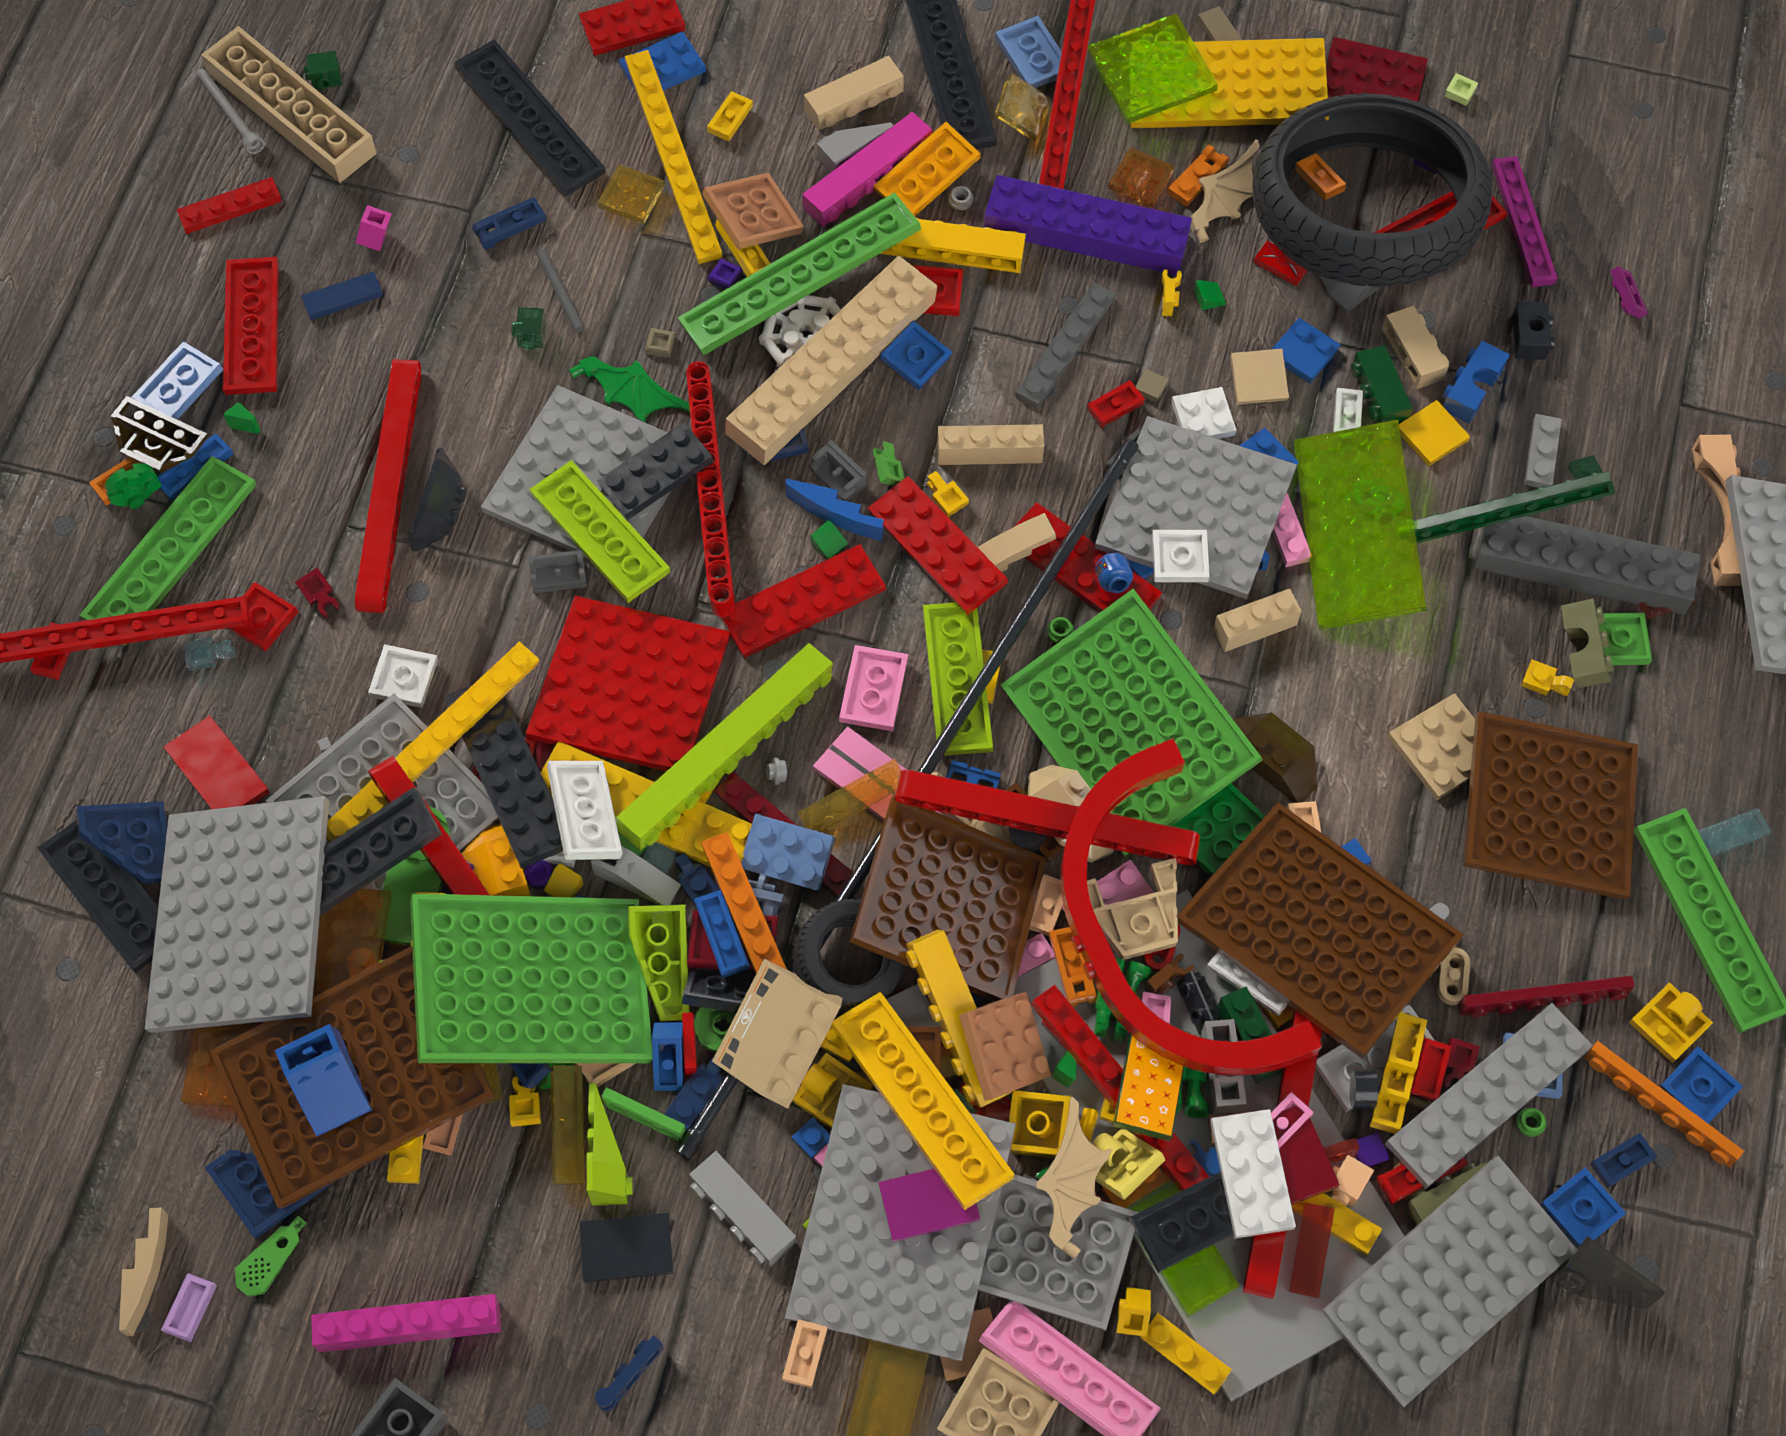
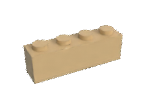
[804,56,904,131]
[937,424,1044,465]

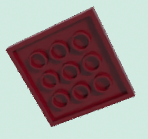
[1326,37,1428,102]

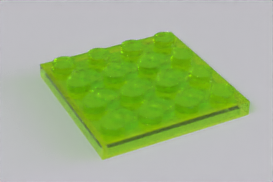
[1088,13,1218,124]

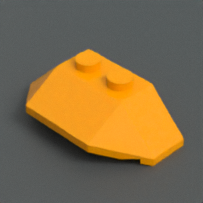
[462,822,531,896]

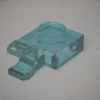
[184,637,236,671]

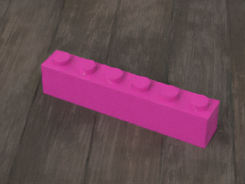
[802,112,933,227]
[311,1294,501,1353]

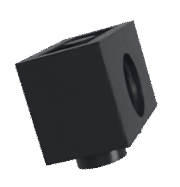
[1512,301,1555,360]

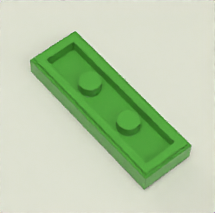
[602,1087,686,1142]

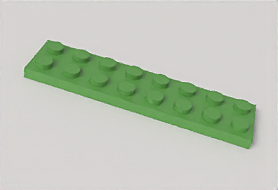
[79,456,256,645]
[1634,808,1786,1034]

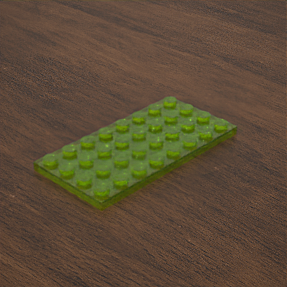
[1294,420,1427,630]

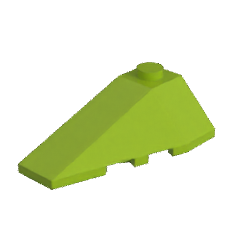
[628,905,689,1021]
[587,1083,633,1206]

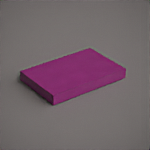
[878,1168,981,1243]

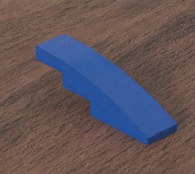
[785,479,884,541]

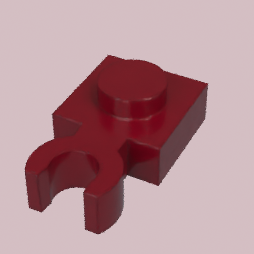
[295,567,340,618]
[1442,1038,1480,1088]

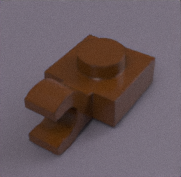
[1145,954,1194,995]

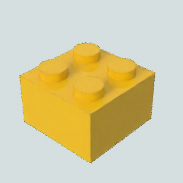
[1009,1090,1071,1159]

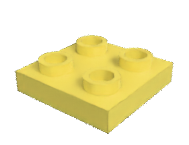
[1092,1129,1165,1200]

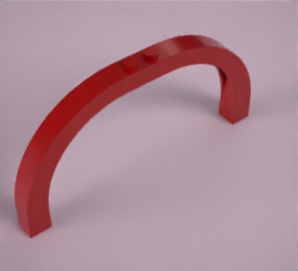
[1060,738,1322,1076]

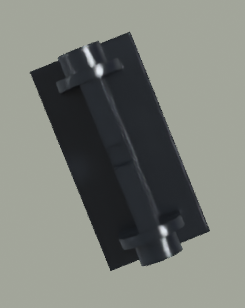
[1176,970,1223,1034]

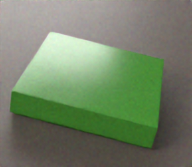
[1601,613,1652,665]

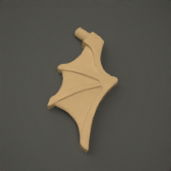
[1190,140,1259,243]
[1036,1097,1111,1259]

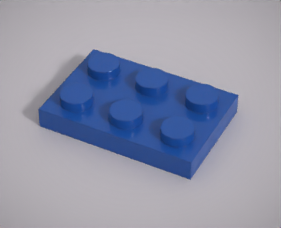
[618,32,706,91]

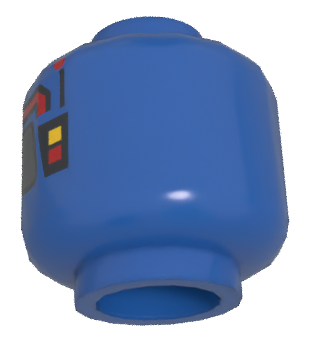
[1095,553,1133,593]

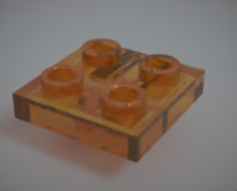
[1108,147,1175,208]

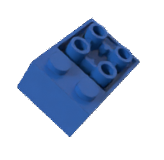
[275,1024,372,1137]

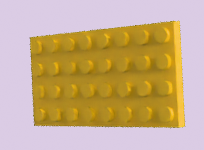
[1129,38,1329,128]

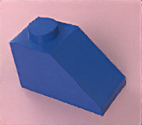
[652,1022,684,1091]

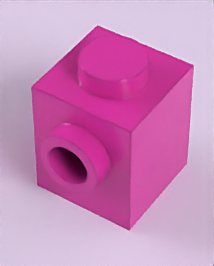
[356,205,392,251]

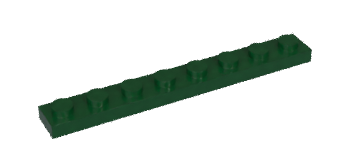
[1396,471,1616,547]

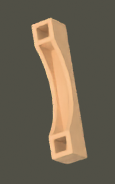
[1692,435,1742,586]

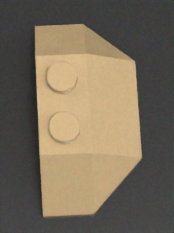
[1028,765,1113,863]

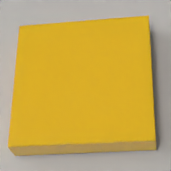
[1396,400,1470,467]

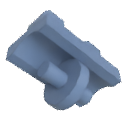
[748,874,784,916]

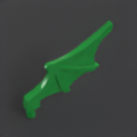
[568,356,690,423]

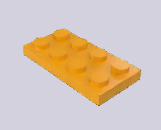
[874,122,981,216]

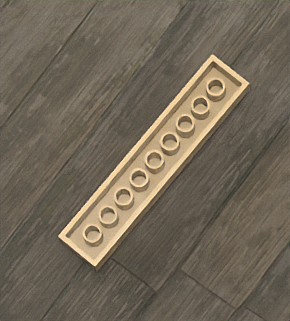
[725,256,937,465]

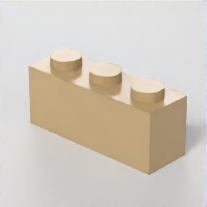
[1382,306,1449,390]
[1213,589,1301,652]

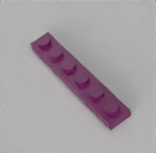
[1491,156,1558,288]

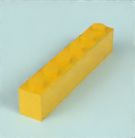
[880,217,1026,273]
[906,930,1012,1107]

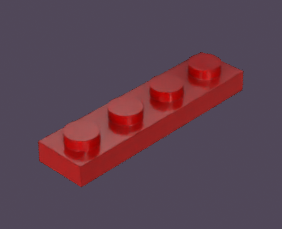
[176,177,282,234]

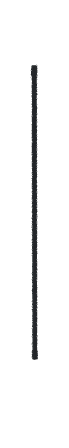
[675,439,1139,1160]

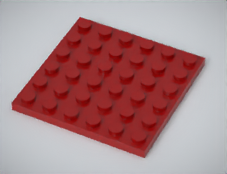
[526,596,730,771]

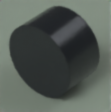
[1009,827,1047,851]
[1350,1069,1378,1109]

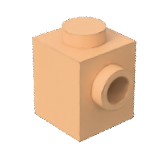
[1327,1155,1374,1207]

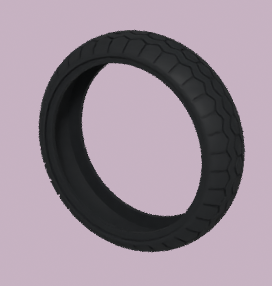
[1252,93,1492,287]

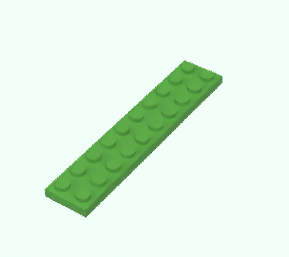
[677,192,921,356]

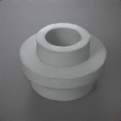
[949,186,973,210]
[766,758,787,785]

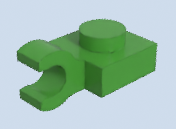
[873,441,905,487]

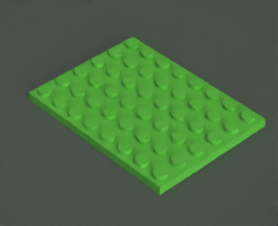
[1001,589,1263,858]
[410,894,653,1063]

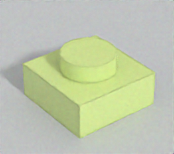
[1444,73,1478,106]

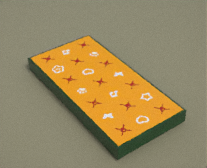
[1112,1030,1190,1142]

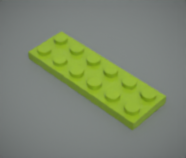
[529,460,670,603]
[923,602,993,756]

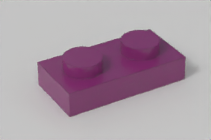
[1610,266,1648,319]

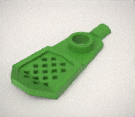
[235,1216,307,1297]

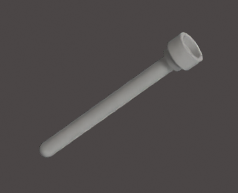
[197,69,265,154]

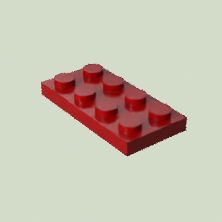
[578,0,686,56]

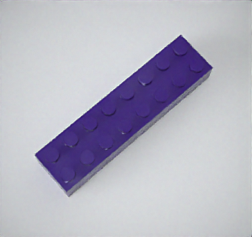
[984,175,1192,275]

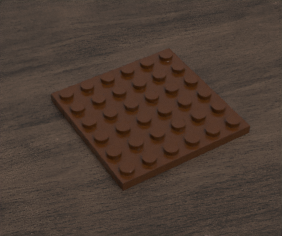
[1463,711,1638,900]
[849,794,1046,1002]

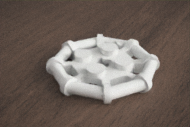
[759,295,841,368]

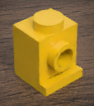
[1116,1287,1151,1337]

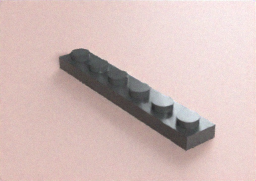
[1015,283,1116,409]

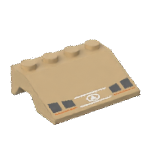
[712,959,843,1108]

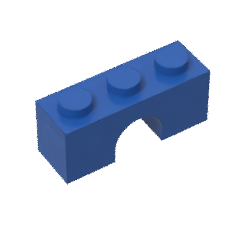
[1442,341,1510,424]

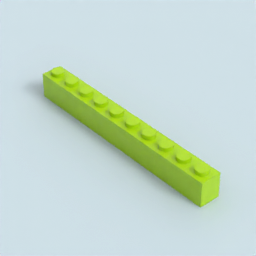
[616,643,833,851]

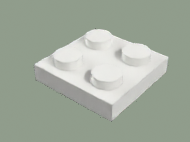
[1172,387,1236,439]
[1152,530,1210,582]
[368,644,438,708]

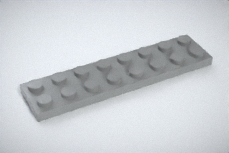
[1385,1003,1593,1189]

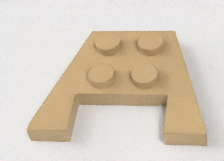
[1087,858,1178,960]

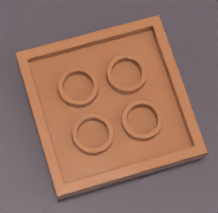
[702,173,804,249]
[959,992,1052,1101]

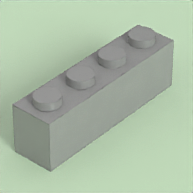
[689,1151,796,1267]

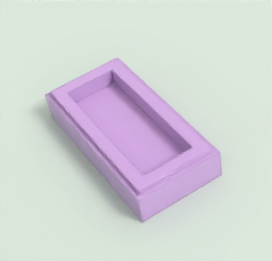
[161,1273,217,1342]

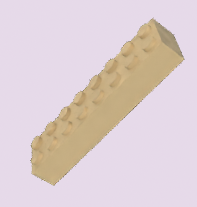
[201,26,377,183]

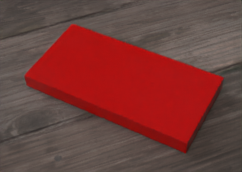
[163,715,270,810]

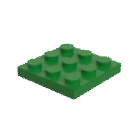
[1171,783,1266,877]

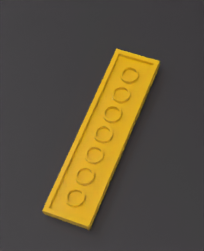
[541,742,752,867]
[832,992,1014,1210]

